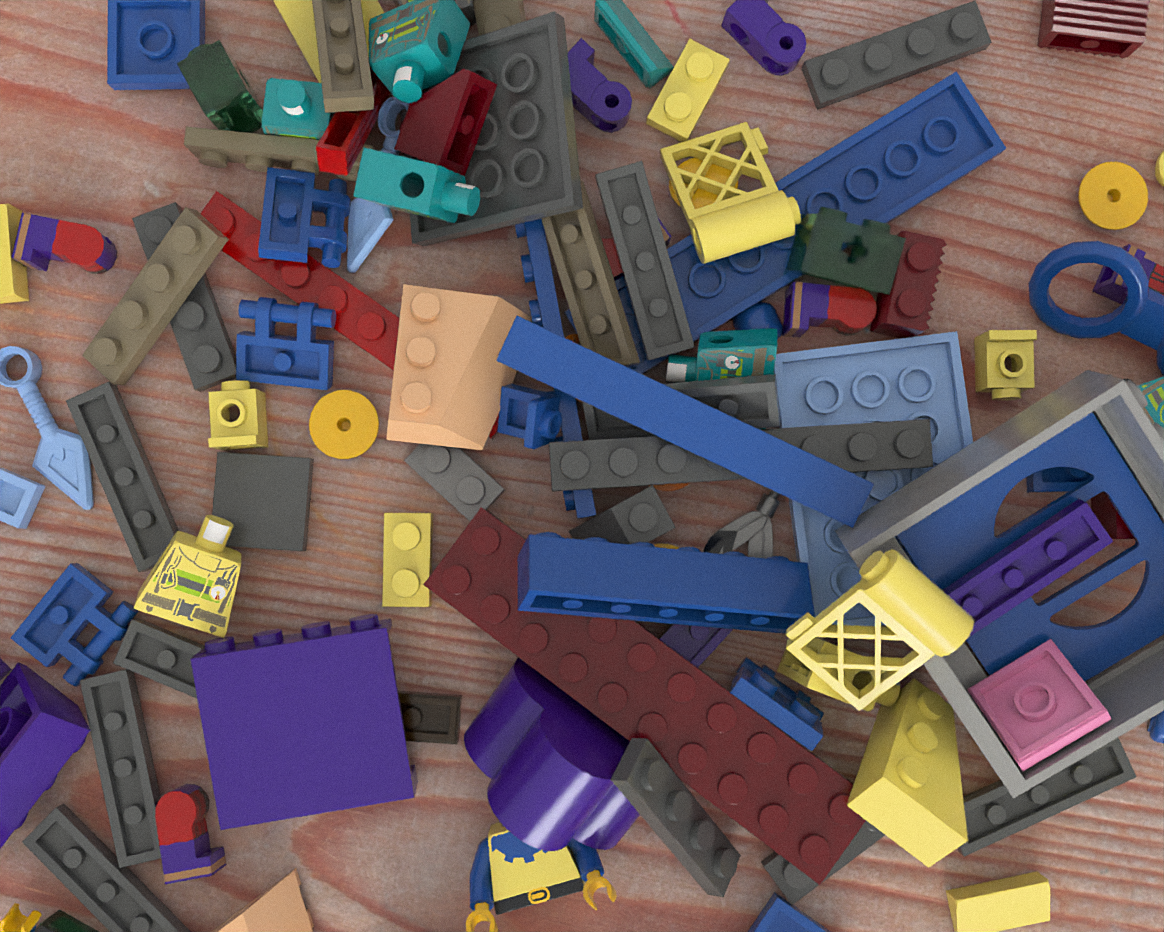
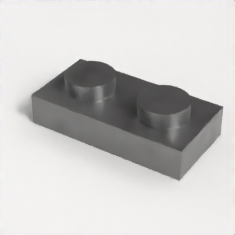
[404,444,505,521]

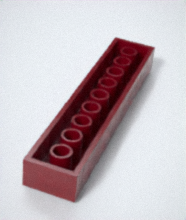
[423,507,866,885]

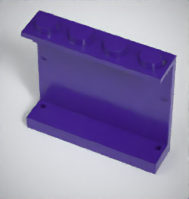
[190,614,418,830]

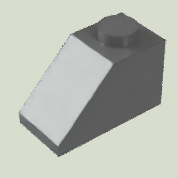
[569,485,676,545]

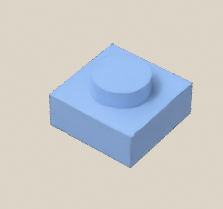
[0,468,46,529]

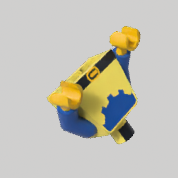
[465,822,617,932]

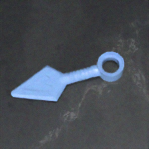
[347,96,410,273]
[0,346,94,510]

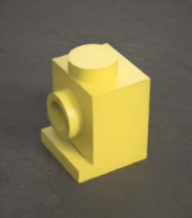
[974,330,1037,400]
[208,381,268,451]

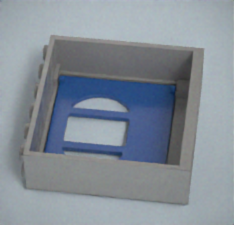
[835,370,1164,798]

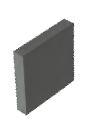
[212,452,314,551]

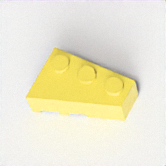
[847,678,968,867]

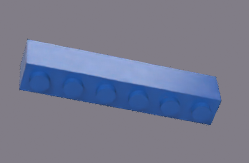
[518,532,815,634]

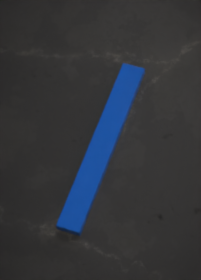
[496,316,874,528]

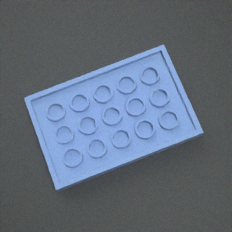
[774,331,973,626]

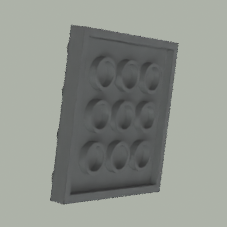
[400,11,583,246]

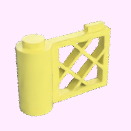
[660,122,801,264]
[786,549,974,711]

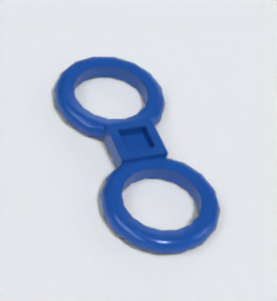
[1028,241,1164,376]

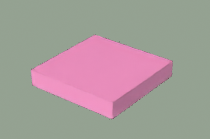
[967,639,1111,771]

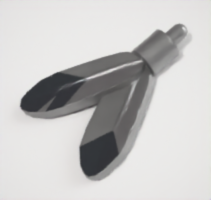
[704,490,780,559]

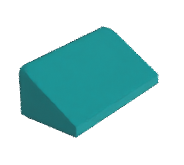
[594,0,674,89]

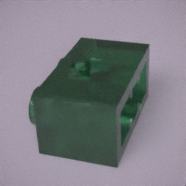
[177,40,263,133]
[786,207,906,295]

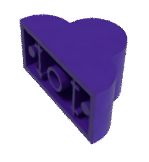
[464,658,640,851]

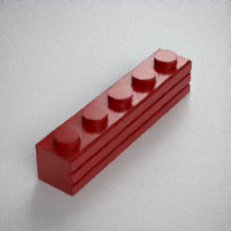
[316,58,390,176]

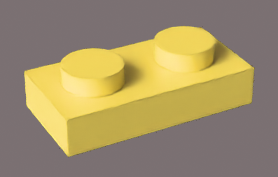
[646,38,730,142]
[382,513,433,607]

